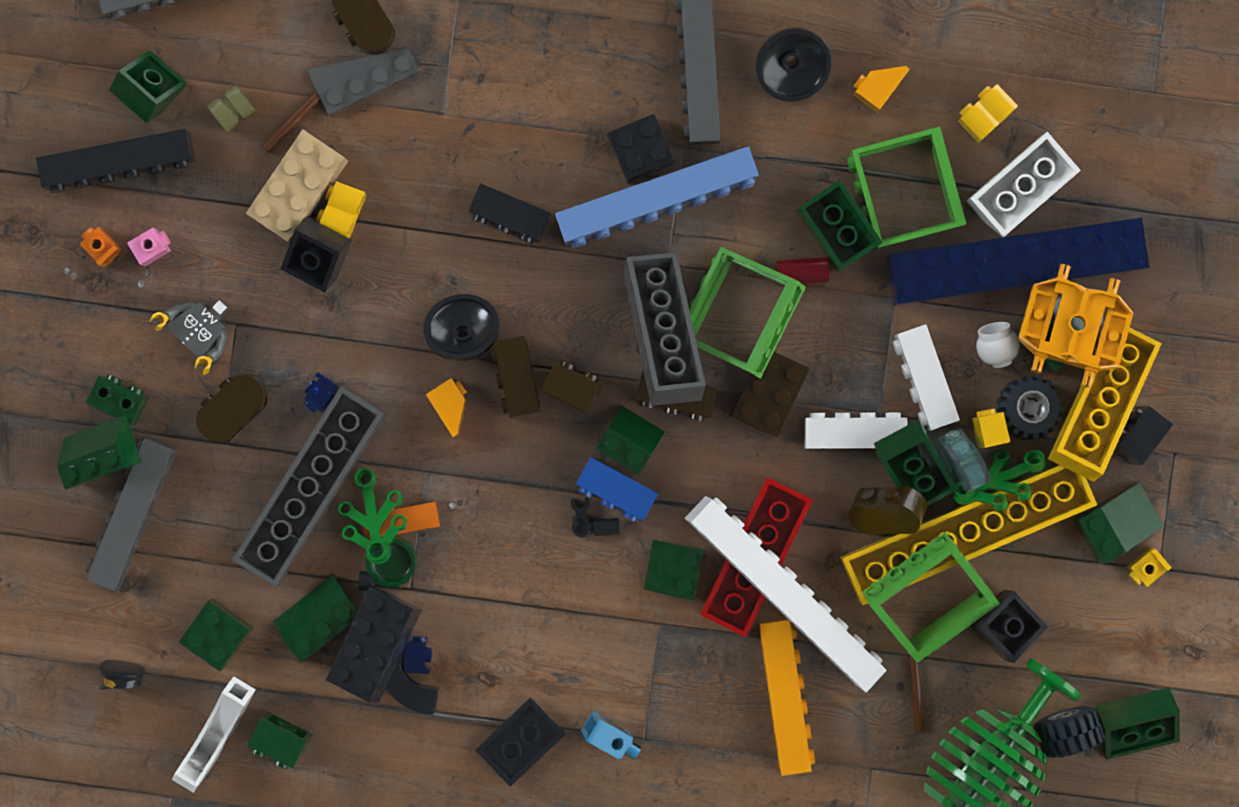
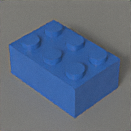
[576,457,658,522]

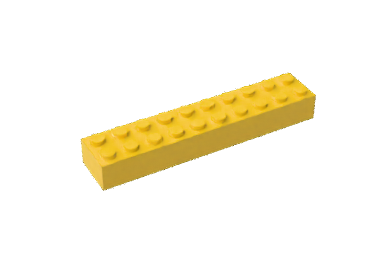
[840,464,1097,605]

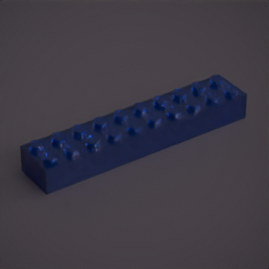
[887,218,1150,306]

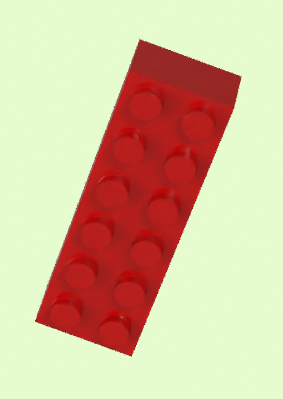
[699,477,813,637]

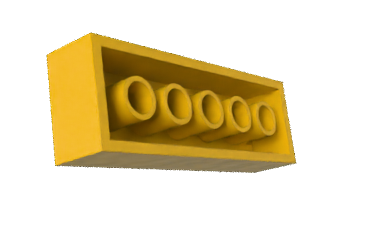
[1048,328,1162,482]

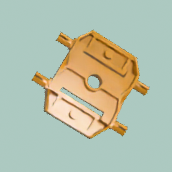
[1018,264,1133,388]

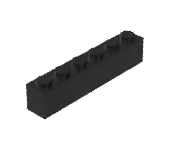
[36,129,196,193]

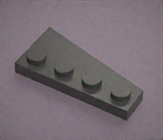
[307,48,420,116]

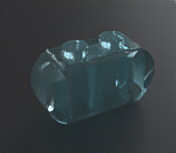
[937,428,991,494]

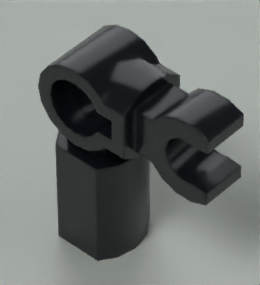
[571,497,620,538]

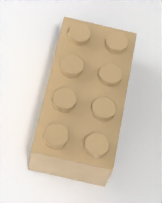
[246,129,348,243]

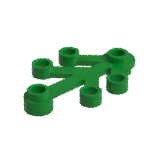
[952,450,1046,511]
[338,468,408,565]

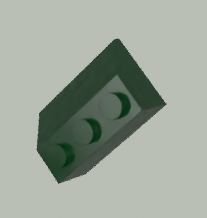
[795,179,883,273]
[57,415,142,490]
[273,574,360,663]
[1095,688,1180,760]

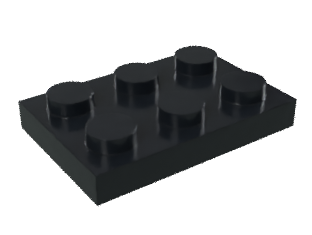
[475,697,565,787]

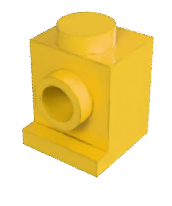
[1126,547,1172,587]

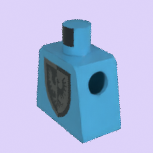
[581,710,641,760]

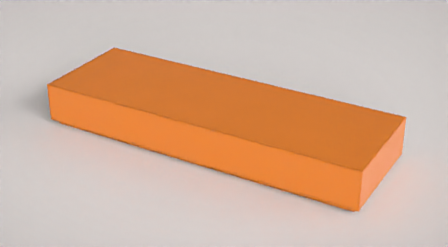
[363,502,441,540]

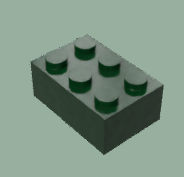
[874,420,958,506]

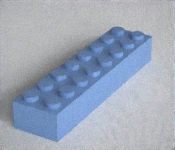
[555,146,759,249]

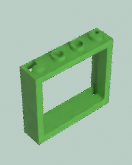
[847,127,966,250]
[689,247,806,379]
[862,532,1000,663]

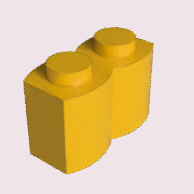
[958,84,1018,143]
[316,181,366,239]

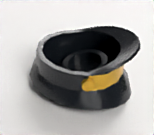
[98,660,145,690]

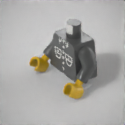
[149,299,230,375]

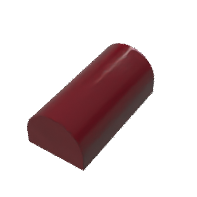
[776,257,829,286]

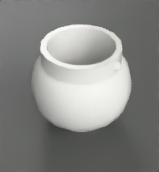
[976,322,1020,368]

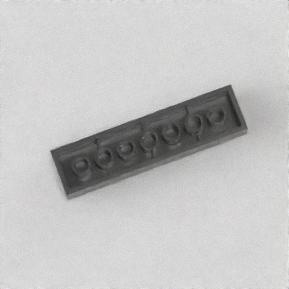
[232,387,387,587]

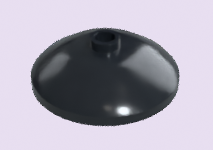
[756,28,831,102]
[423,294,500,361]

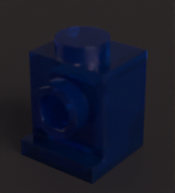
[302,372,340,413]
[404,636,432,674]

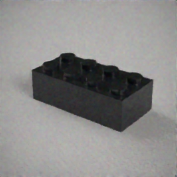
[326,587,422,703]

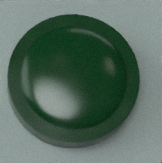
[365,536,417,587]

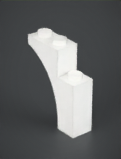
[172,677,255,793]

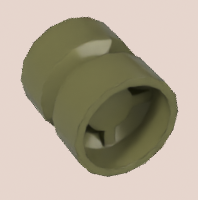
[207,85,256,132]

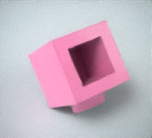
[127,227,171,266]

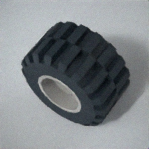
[996,375,1064,440]
[1034,706,1105,758]

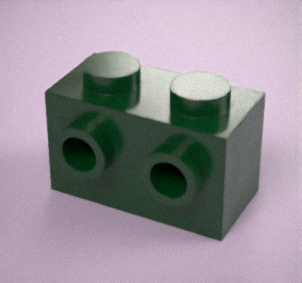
[85,374,149,425]

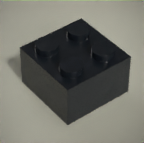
[607,114,674,183]
[281,217,352,293]
[1114,406,1174,465]
[970,589,1048,663]

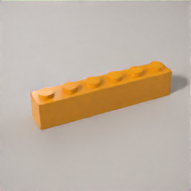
[758,618,815,776]

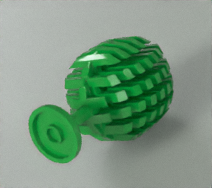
[924,658,1081,807]

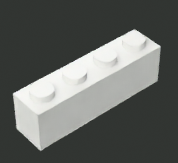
[893,324,960,430]
[804,413,907,448]

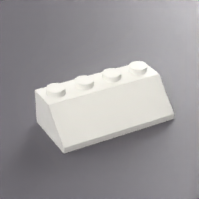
[966,132,1081,237]

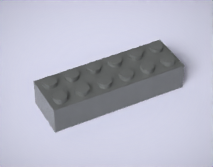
[623,253,706,406]

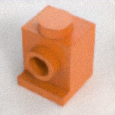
[80,227,123,268]

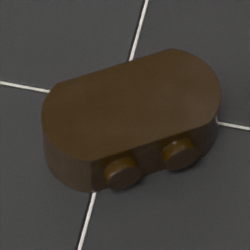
[332,0,396,54]
[196,375,268,442]
[848,486,927,534]

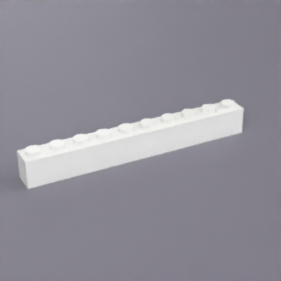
[684,496,887,693]

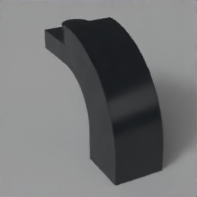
[386,648,439,715]

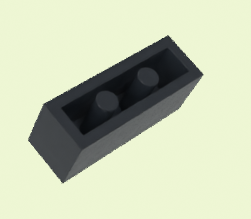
[468,183,551,244]

